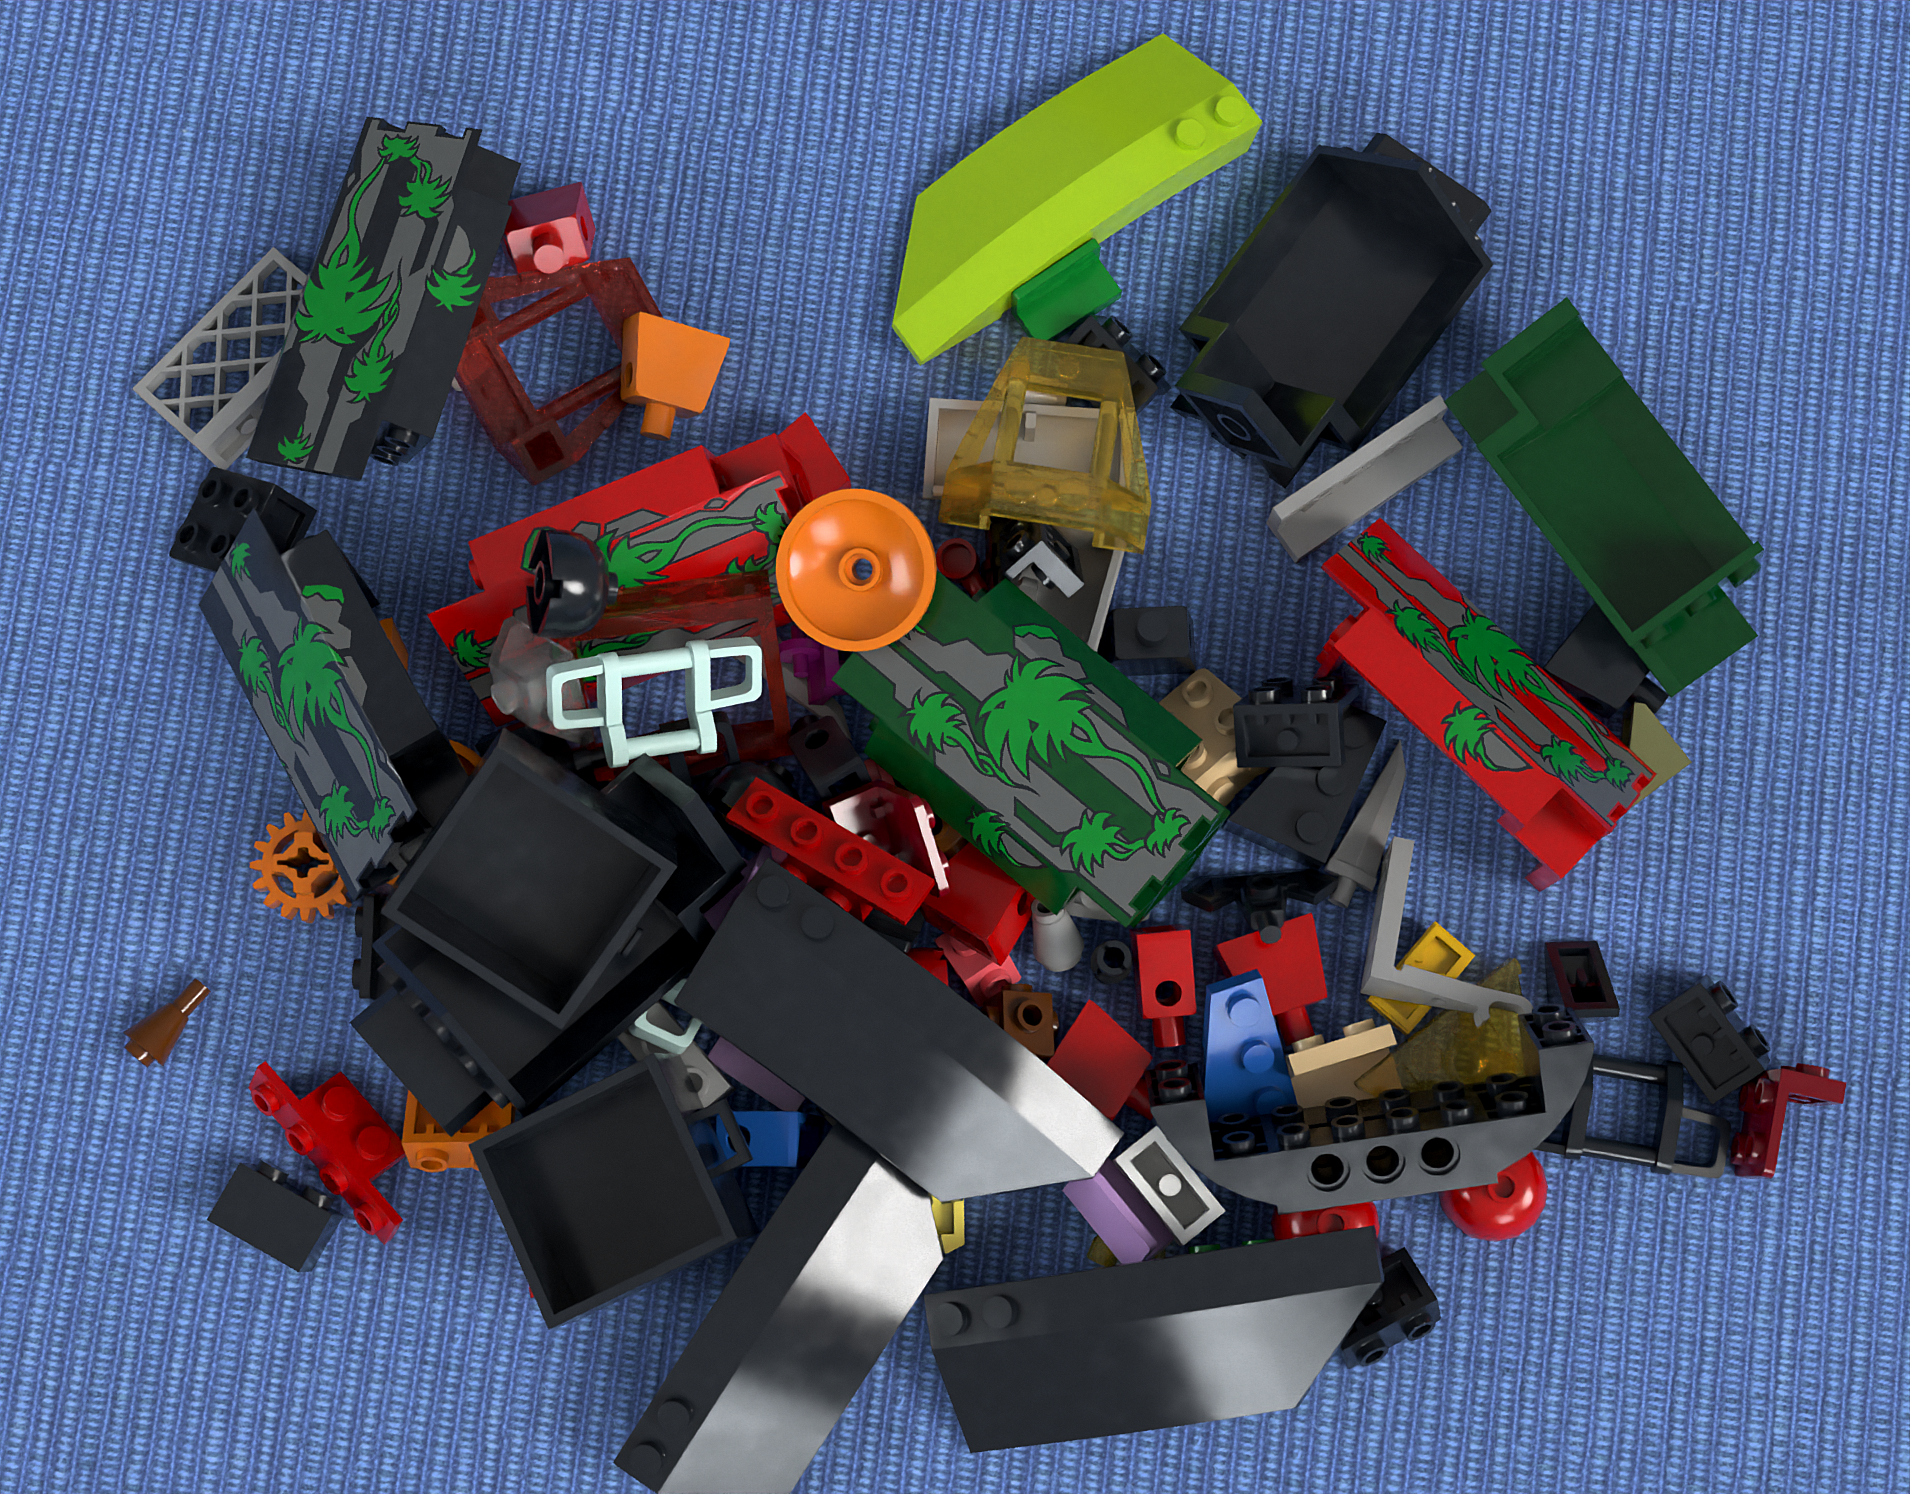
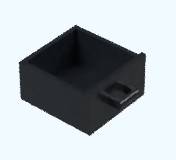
[469,1053,760,1330]

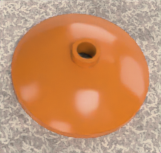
[776,489,937,652]

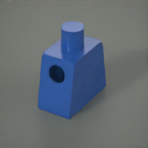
[711,1111,821,1169]

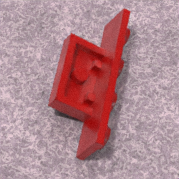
[726,777,935,926]
[248,1061,406,1245]

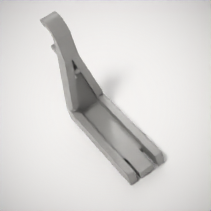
[1360,836,1534,1035]

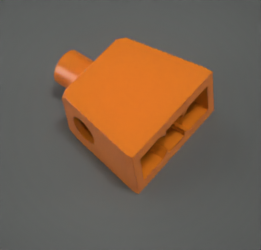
[620,311,731,441]

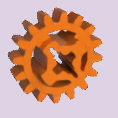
[249,810,353,923]

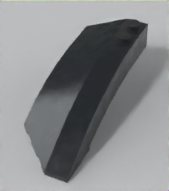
[674,858,1124,1204]
[613,1121,945,1494]
[923,1225,1385,1453]

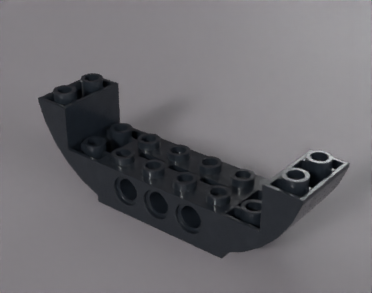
[1144,1004,1595,1215]

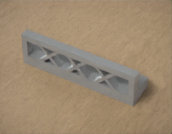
[1266,395,1463,564]

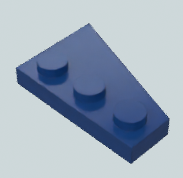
[1200,969,1298,1122]

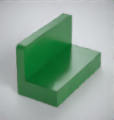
[1011,239,1122,352]

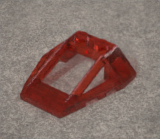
[454,257,663,486]

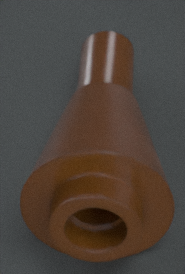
[123,978,211,1068]

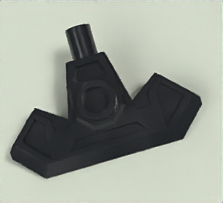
[1181,868,1338,944]

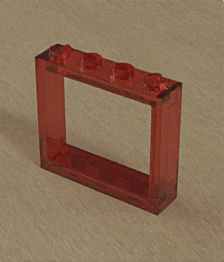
[558,569,793,782]

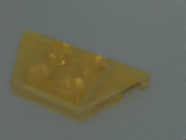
[1353,958,1525,1098]

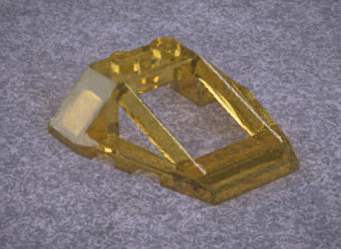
[938,337,1152,554]

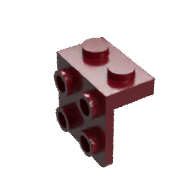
[822,779,950,898]
[1729,1063,1847,1179]

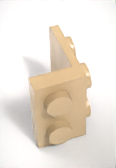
[1159,668,1270,807]
[1285,1018,1402,1108]

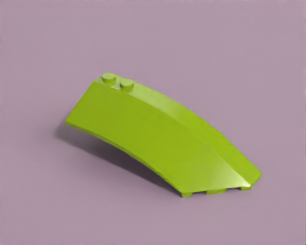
[891,33,1263,366]

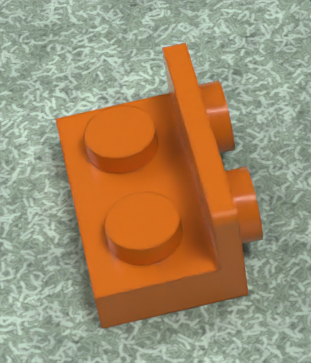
[402,1090,516,1173]

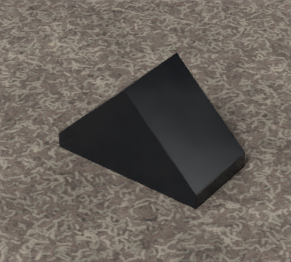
[1544,941,1620,1023]

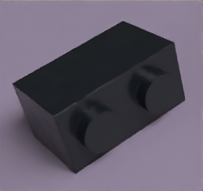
[207,1159,344,1272]

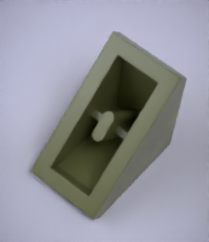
[1620,702,1692,808]

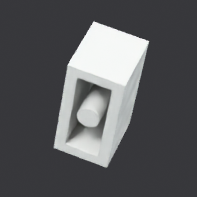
[1112,1125,1225,1246]

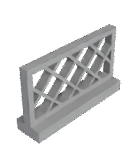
[132,247,307,470]

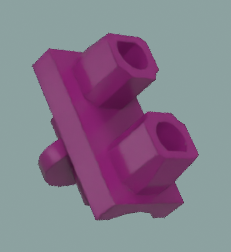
[777,625,849,706]

